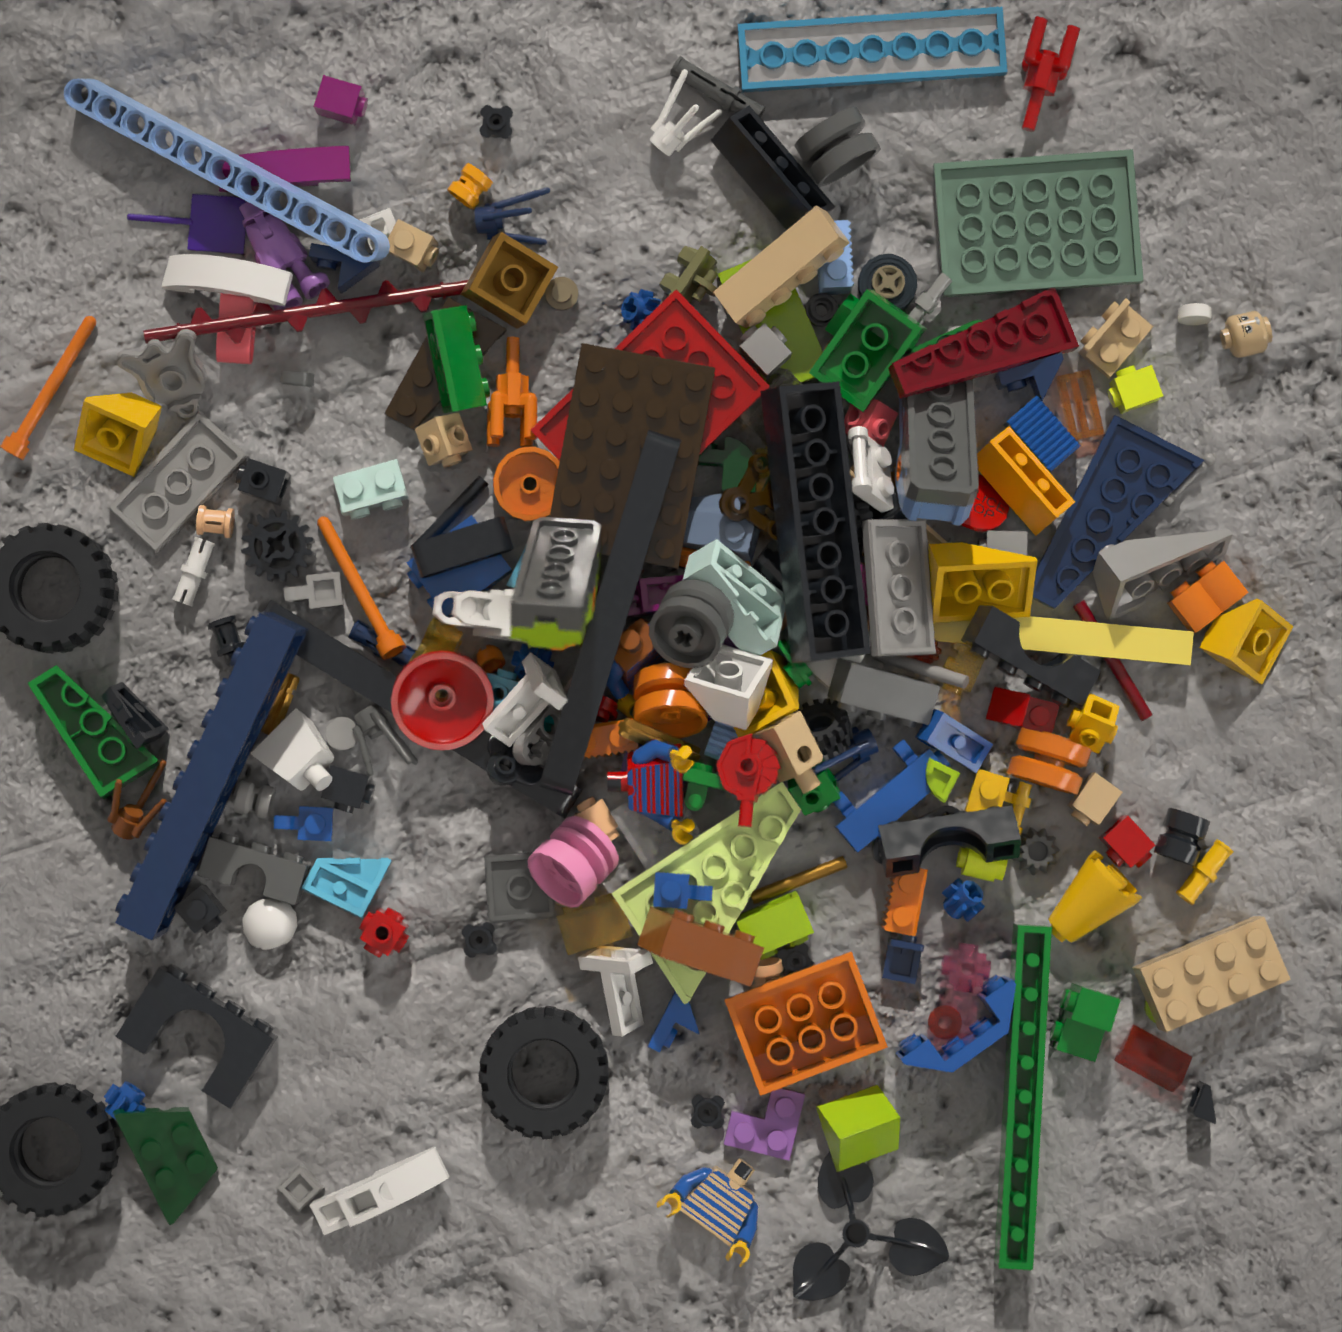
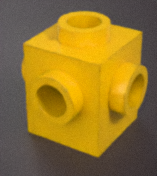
[1067,693,1120,754]

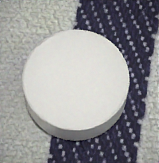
[1178,303,1212,325]

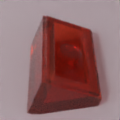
[1114,1024,1192,1092]

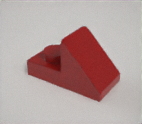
[985,687,1060,733]

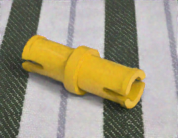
[1176,839,1233,905]

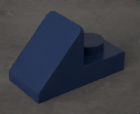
[309,243,380,293]
[994,353,1063,401]

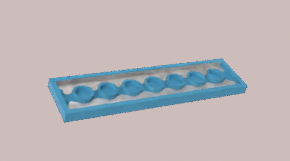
[737,7,1008,93]

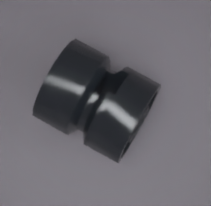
[1154,808,1210,866]

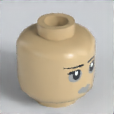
[1220,311,1273,358]

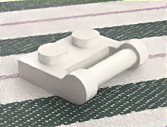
[848,426,894,513]

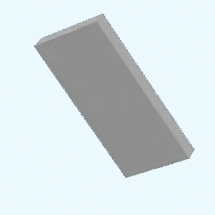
[107,411,249,554]
[862,519,936,657]

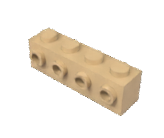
[713,206,850,328]

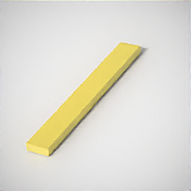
[934,616,1194,665]

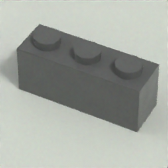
[827,658,940,728]

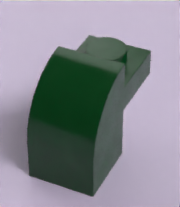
[697,437,756,494]

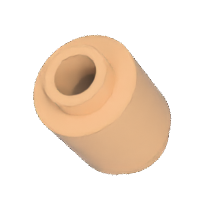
[573,796,620,841]

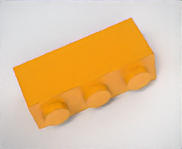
[977,426,1075,536]

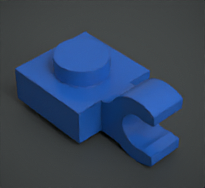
[274,806,334,841]
[653,872,713,909]

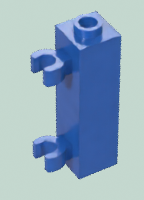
[832,739,950,852]

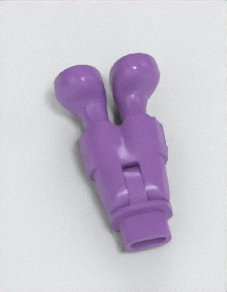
[239,202,330,310]

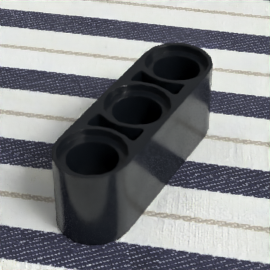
[410,516,514,579]

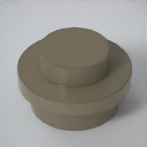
[545,277,579,311]

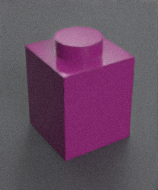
[313,75,368,126]

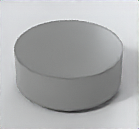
[325,717,358,751]

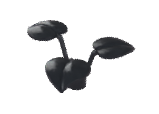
[793,1151,949,1301]

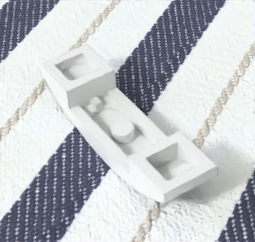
[161,254,293,306]

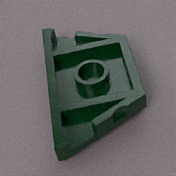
[113,1107,218,1226]

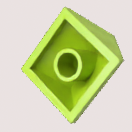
[816,1085,900,1172]

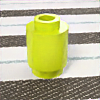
[956,847,1008,882]

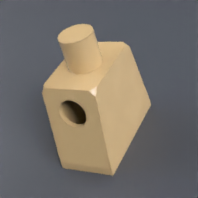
[753,711,823,794]

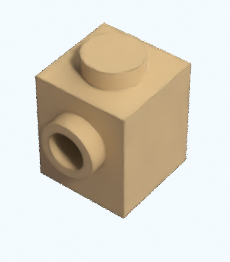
[1067,772,1123,826]

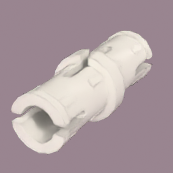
[172,537,215,607]

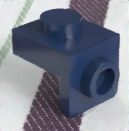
[881,933,924,984]

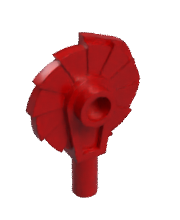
[717,733,781,828]

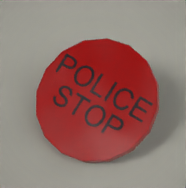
[961,474,1009,532]

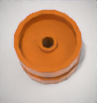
[493,447,560,521]
[633,663,708,738]
[1006,728,1092,795]

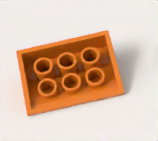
[724,951,888,1096]

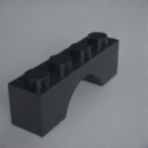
[961,605,1101,708]
[878,806,1021,878]

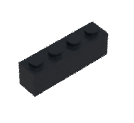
[711,105,835,230]

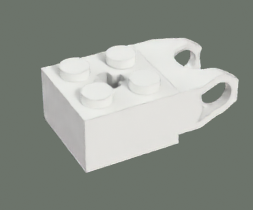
[433,589,527,643]

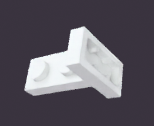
[482,652,568,747]
[578,945,653,1037]

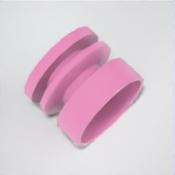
[528,816,619,907]

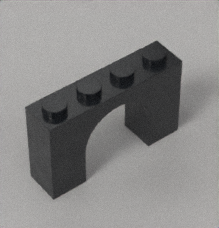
[115,964,278,1109]

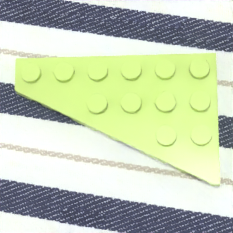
[612,782,801,1005]

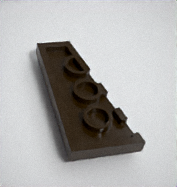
[384,297,507,431]

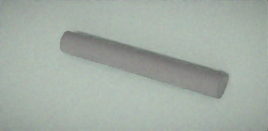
[873,656,969,689]

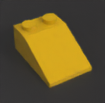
[928,542,1037,623]

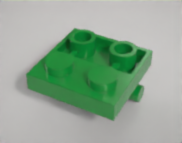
[682,762,728,811]

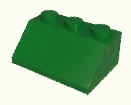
[422,305,490,413]

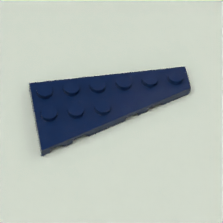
[1032,415,1204,609]

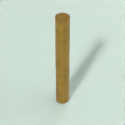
[751,856,848,904]

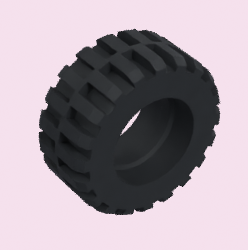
[0,523,119,654]
[478,1006,609,1140]
[0,1082,120,1218]

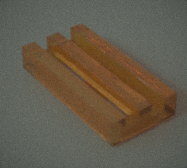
[1056,369,1105,441]

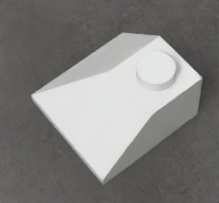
[684,645,773,730]

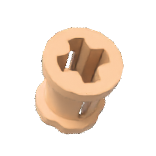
[196,505,235,538]

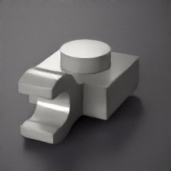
[283,572,344,610]

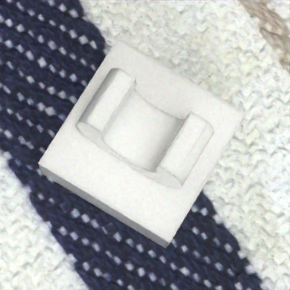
[360,208,396,253]

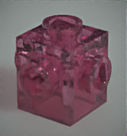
[941,943,991,993]

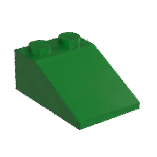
[809,289,927,412]

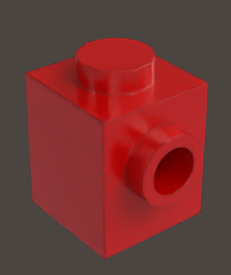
[1099,815,1155,868]

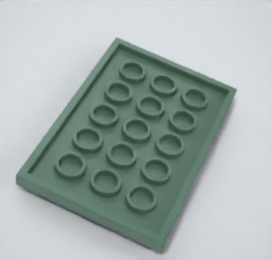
[933,149,1144,298]

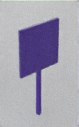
[127,194,247,255]

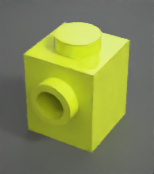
[1107,365,1163,414]

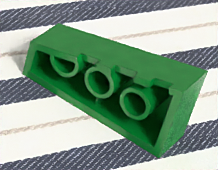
[27,665,160,800]

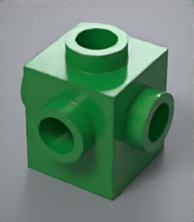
[787,758,841,816]

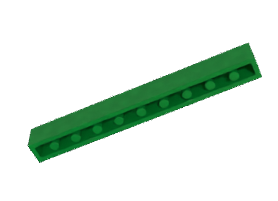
[994,924,1052,1270]

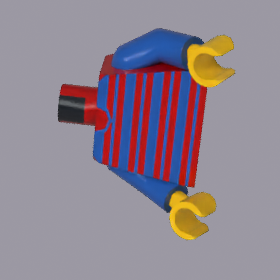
[607,740,695,845]

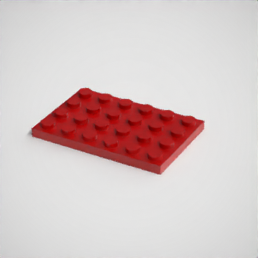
[530,289,770,461]

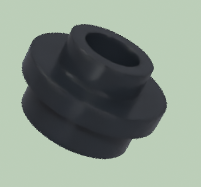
[805,293,838,327]

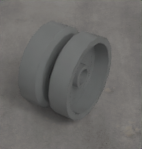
[794,107,881,187]
[649,579,734,668]

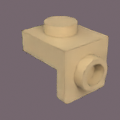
[388,219,439,273]

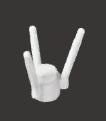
[649,69,722,156]

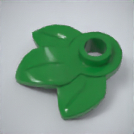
[777,638,813,689]

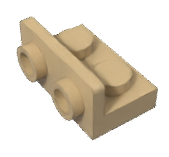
[1079,298,1153,379]

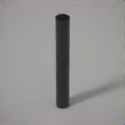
[410,476,489,548]

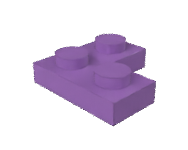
[724,1088,805,1161]

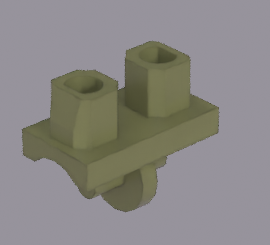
[659,246,718,304]

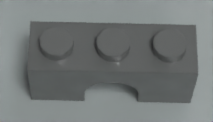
[198,832,311,905]

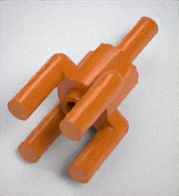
[487,336,538,448]

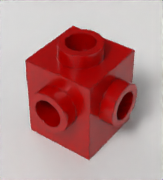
[359,907,410,958]

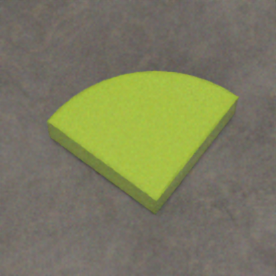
[925,758,960,803]

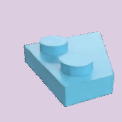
[302,858,392,919]

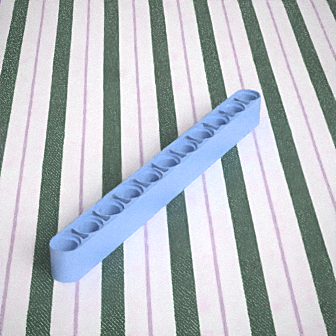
[64,78,390,263]

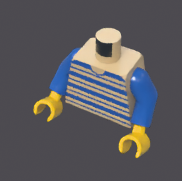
[657,1158,758,1267]

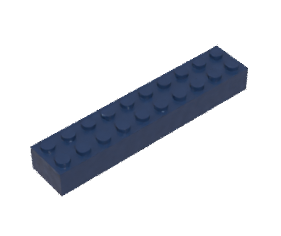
[115,612,308,941]

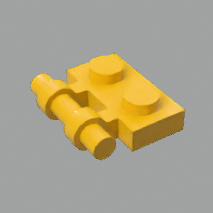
[964,769,1032,836]

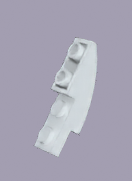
[310,1147,450,1235]

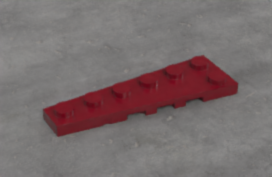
[888,288,1079,399]

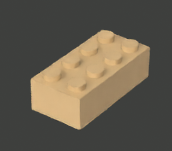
[1132,916,1291,1032]

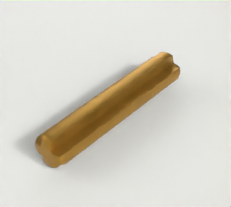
[618,718,701,762]

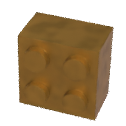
[461,232,558,329]

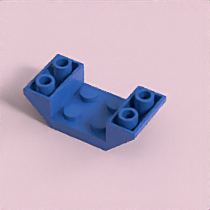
[895,974,1016,1073]

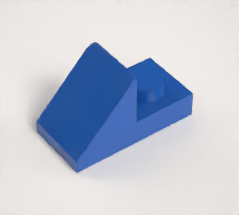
[648,991,700,1053]

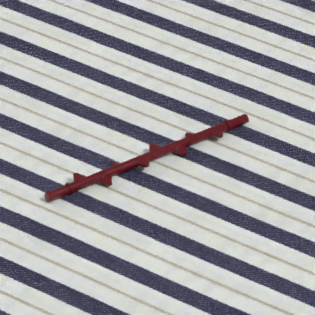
[143,280,468,344]

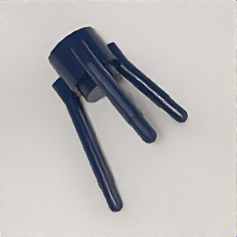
[475,187,551,245]
[812,726,879,781]

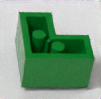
[1049,983,1121,1062]

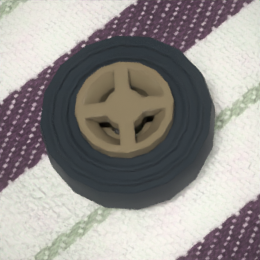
[857,254,918,310]

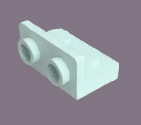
[333,459,409,520]

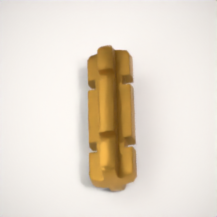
[261,672,300,735]

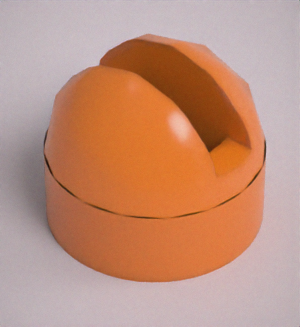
[476,644,505,674]

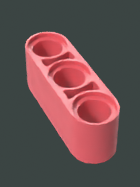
[216,293,257,365]

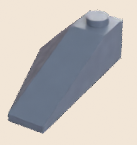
[682,493,766,564]

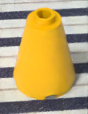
[1048,850,1142,943]

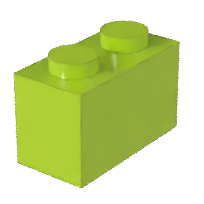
[736,890,814,960]

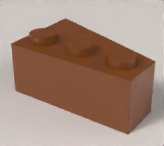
[637,907,764,987]

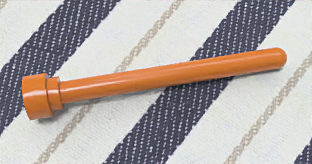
[0,316,97,461]
[317,516,406,660]

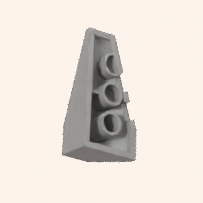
[1093,529,1233,621]

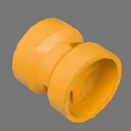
[447,163,493,210]

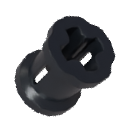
[207,615,245,657]

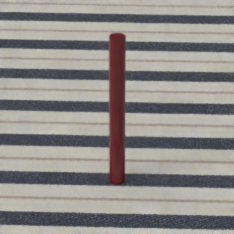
[1073,600,1153,722]

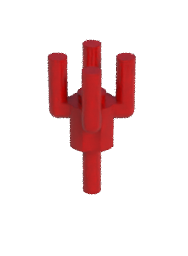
[1021,17,1080,132]

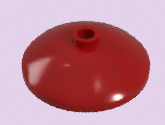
[391,651,494,750]

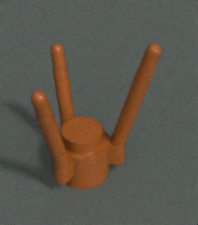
[107,760,167,840]

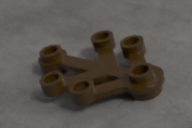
[719,453,777,541]

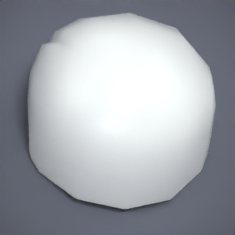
[242,897,298,950]

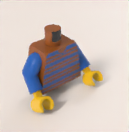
[606,618,666,719]

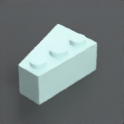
[683,539,785,655]

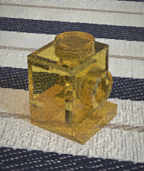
[942,642,985,696]

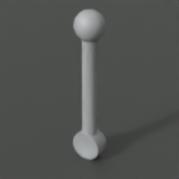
[1163,453,1215,507]

